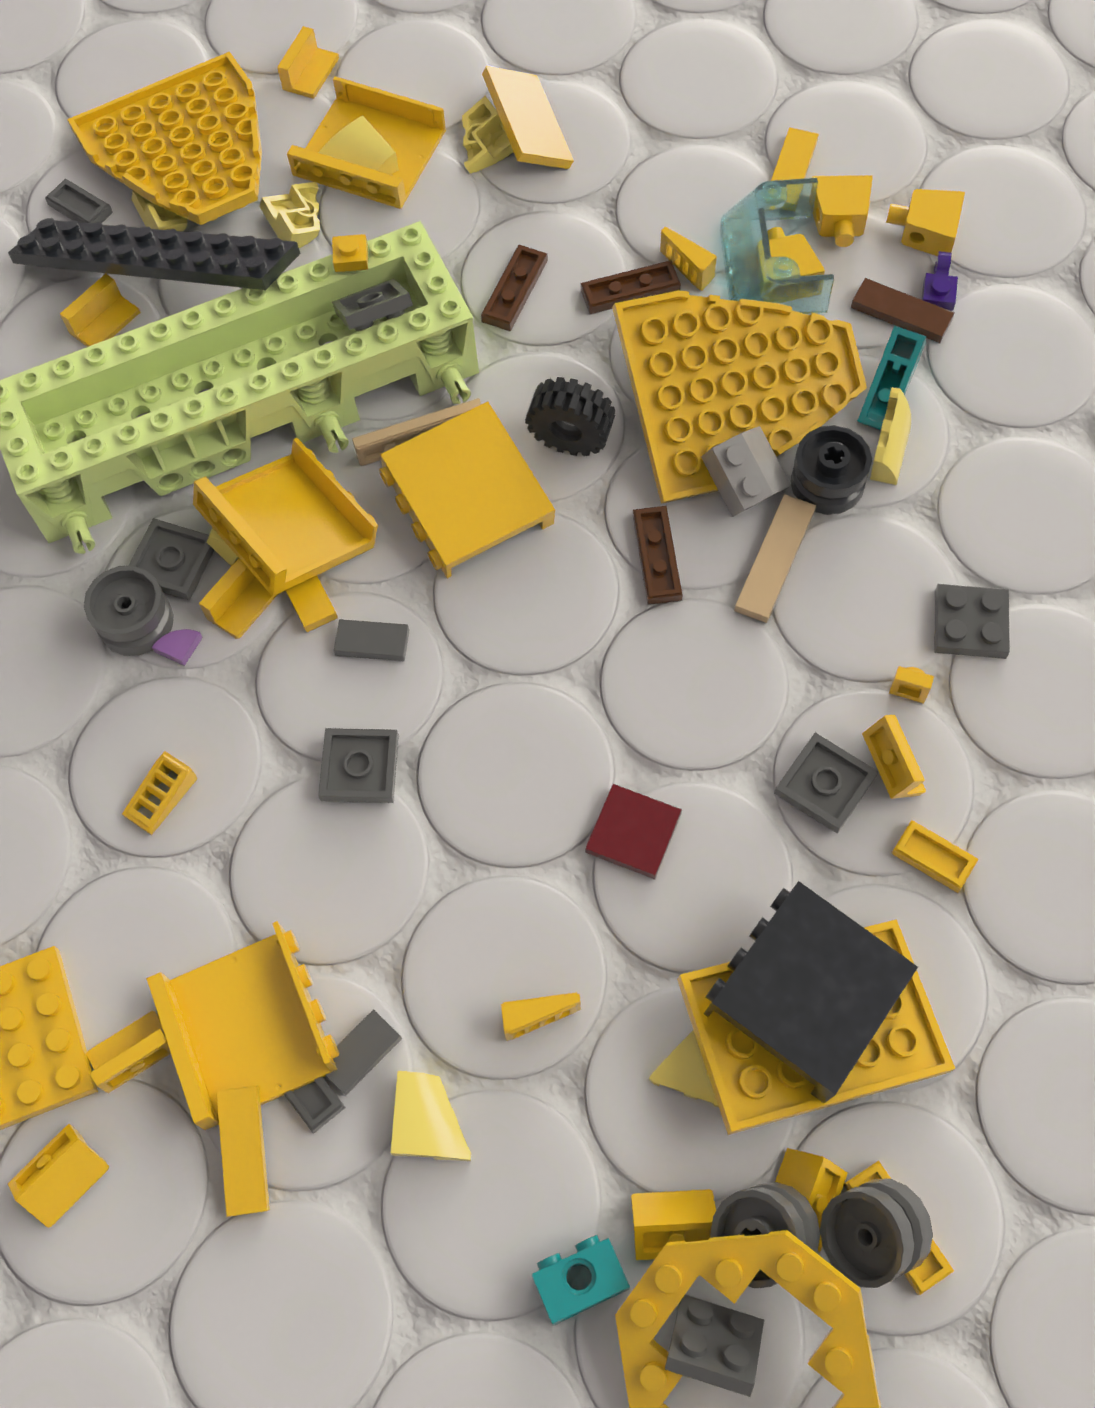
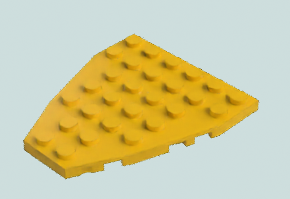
[67,51,262,225]
[612,290,867,504]

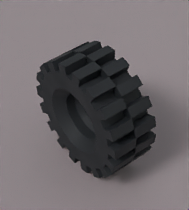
[525,377,615,456]

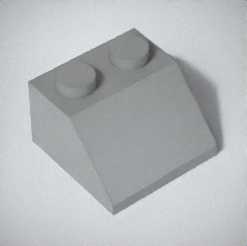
[701,426,791,517]

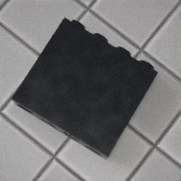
[704,881,918,1103]

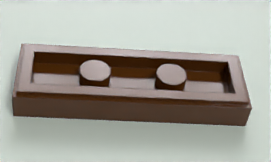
[481,245,548,332]
[580,260,681,314]
[851,278,955,343]
[633,505,683,605]

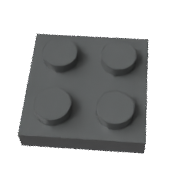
[332,279,413,331]
[129,518,214,601]
[934,584,1010,659]
[318,728,399,803]
[774,732,879,834]
[665,1294,764,1397]

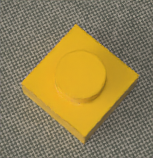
[332,234,368,272]
[889,666,934,704]

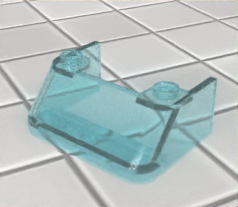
[720,178,834,314]

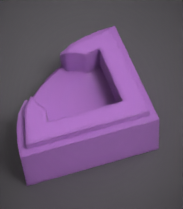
[152,629,203,666]

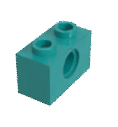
[532,1235,630,1326]

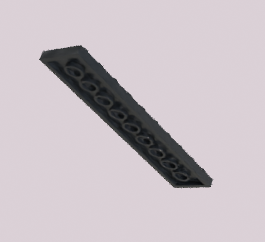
[8,218,301,290]

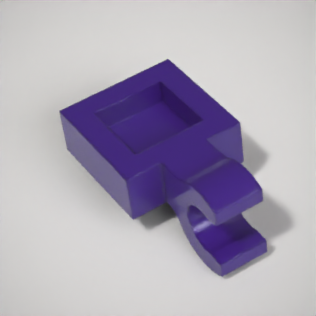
[922,251,958,311]

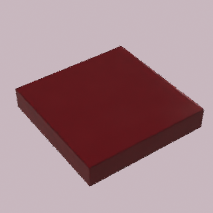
[585,784,682,879]

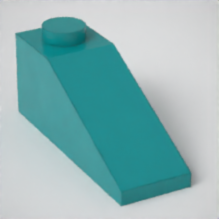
[857,326,926,430]

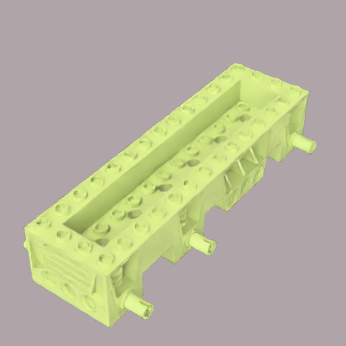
[0,221,479,554]

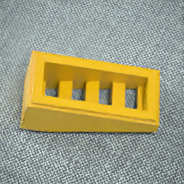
[660,227,717,291]
[122,751,198,836]
[501,992,581,1041]

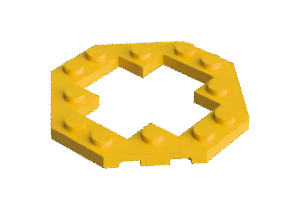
[615,1230,881,1408]

